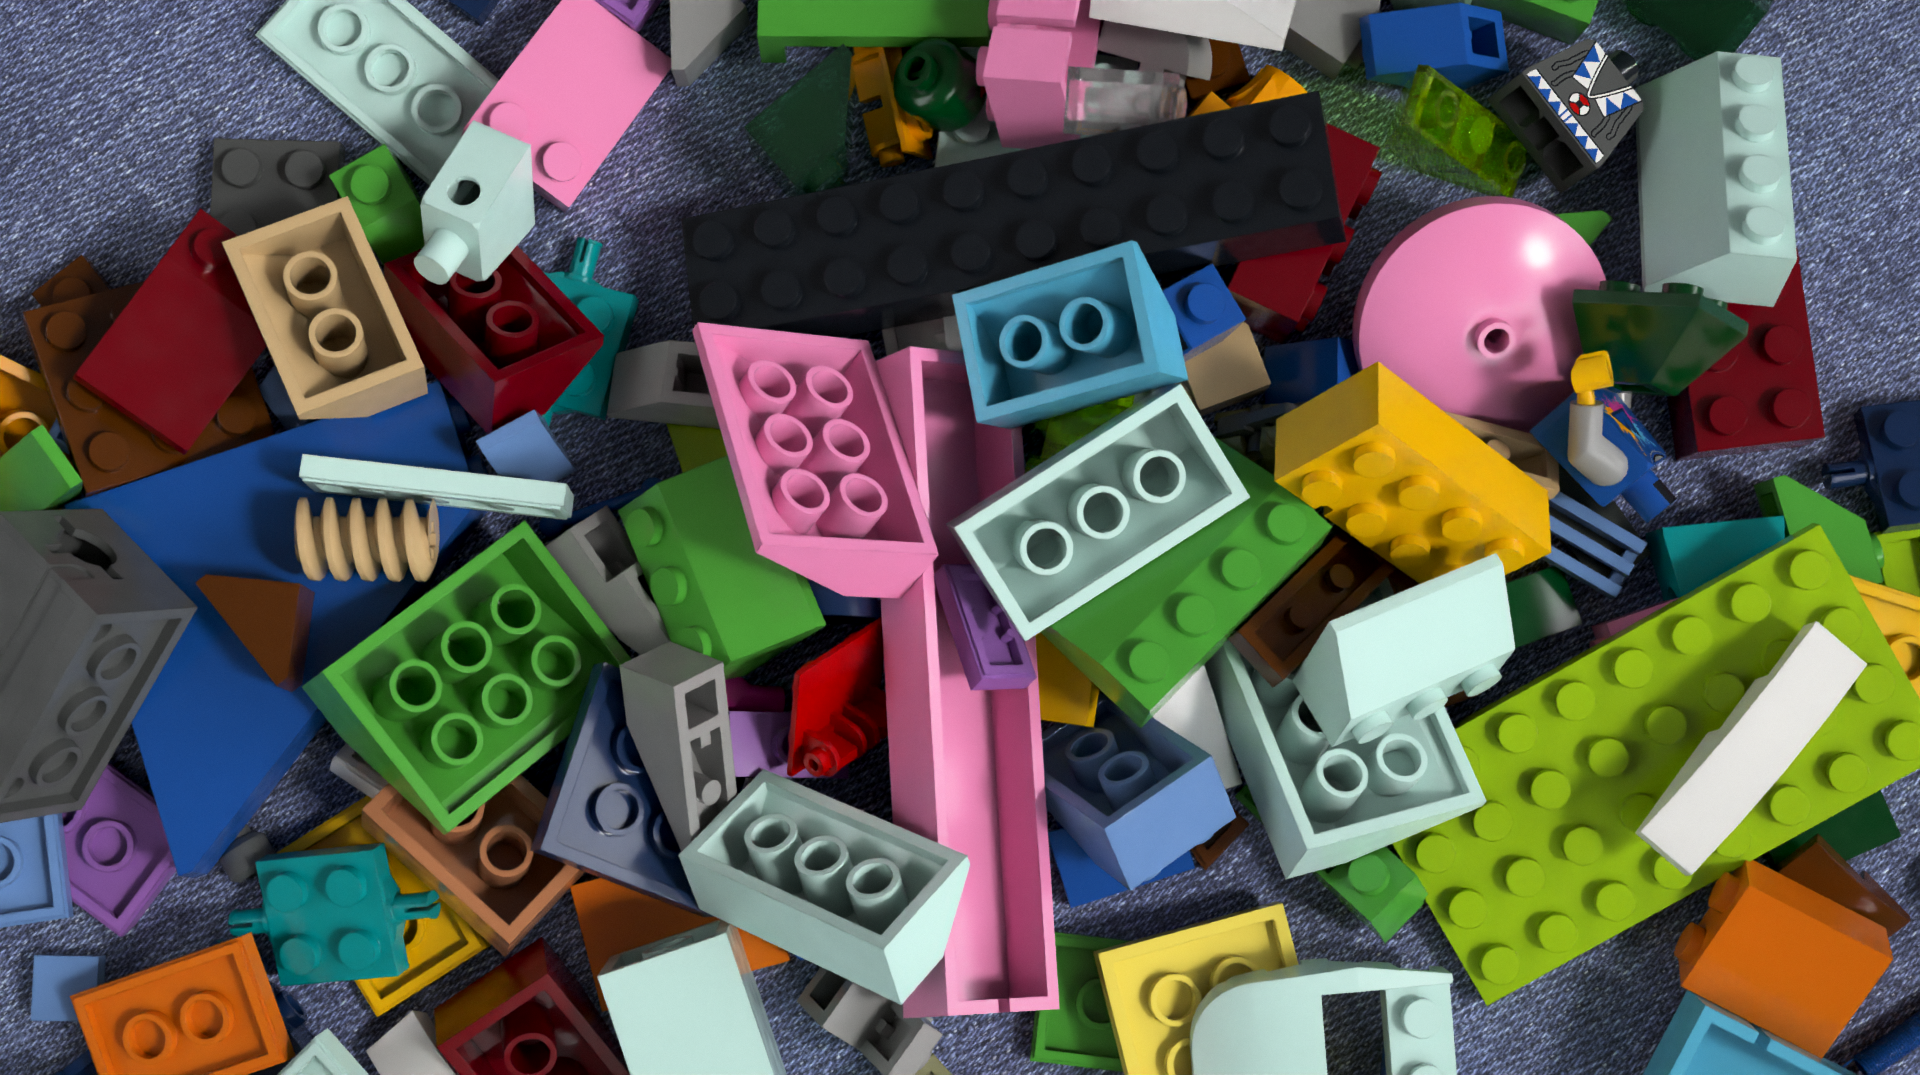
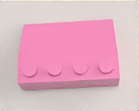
[692,322,939,599]

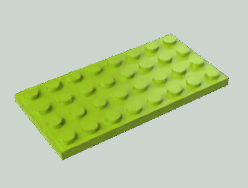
[1392,523,1920,1006]

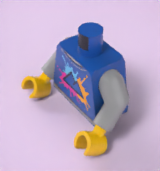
[1530,350,1677,523]

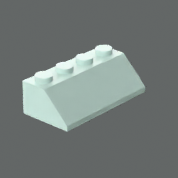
[1635,51,1797,307]
[946,384,1250,641]
[678,769,970,1005]

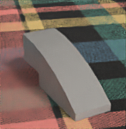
[545,505,671,655]

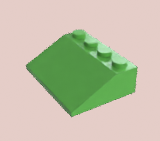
[1040,436,1332,728]
[301,520,631,834]

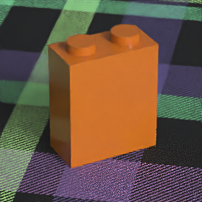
[1674,860,1893,1059]

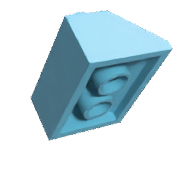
[952,240,1188,429]

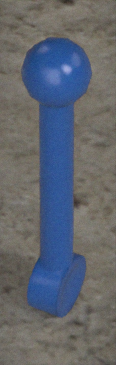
[539,477,662,538]

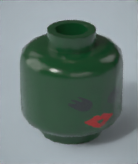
[893,38,987,132]

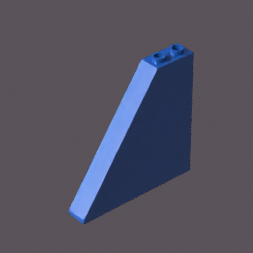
[65,380,489,878]

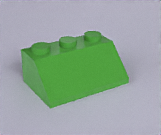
[618,455,826,680]

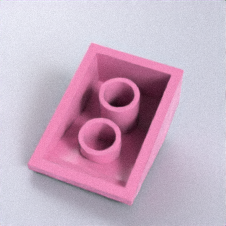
[462,0,671,213]

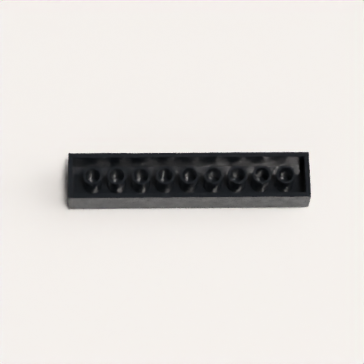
[681,91,1346,341]

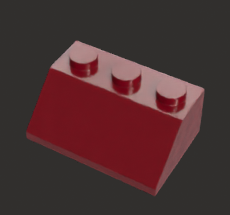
[384,246,604,434]

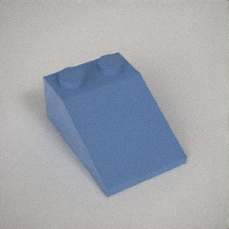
[1042,692,1236,891]

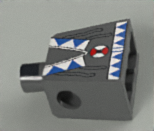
[1487,38,1644,194]

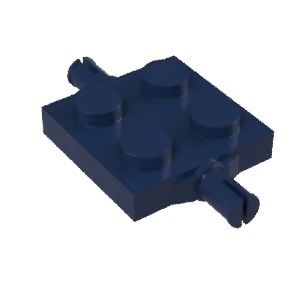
[1821,400,1920,534]

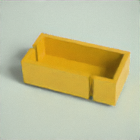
[1274,361,1551,584]

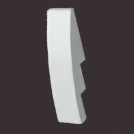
[1635,621,1867,876]

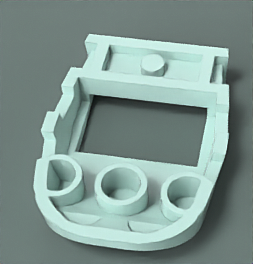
[1190,958,1457,1075]

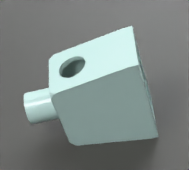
[414,120,535,285]

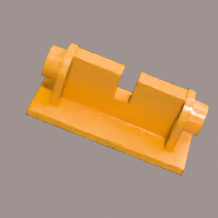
[849,47,933,168]

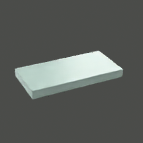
[255,0,499,186]

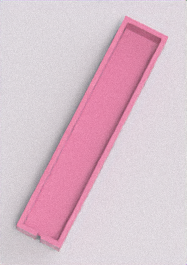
[876,346,1060,1018]

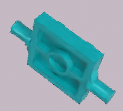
[541,237,639,427]
[228,843,441,986]

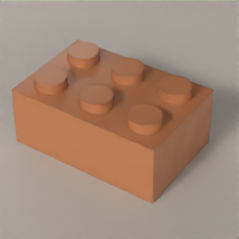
[361,774,585,957]

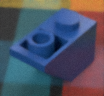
[1359,2,1509,95]

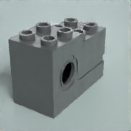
[0,508,198,823]

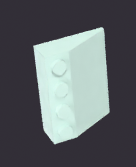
[1204,578,1487,879]

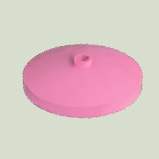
[1352,196,1606,433]

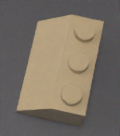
[222,196,428,420]

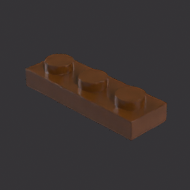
[1228,529,1397,688]

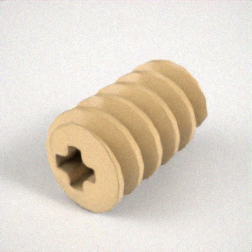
[294,497,440,582]

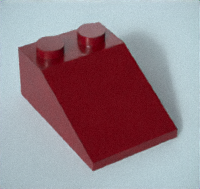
[72,208,266,455]
[434,937,630,1075]

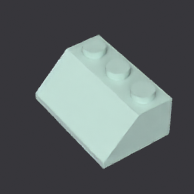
[1292,553,1515,747]

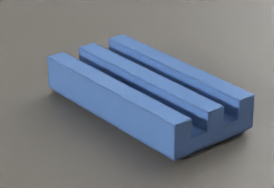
[1541,491,1647,599]

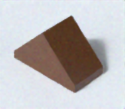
[195,574,315,692]

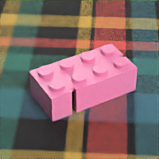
[976,0,1104,149]

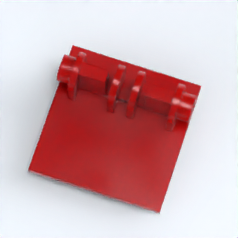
[787,617,888,777]

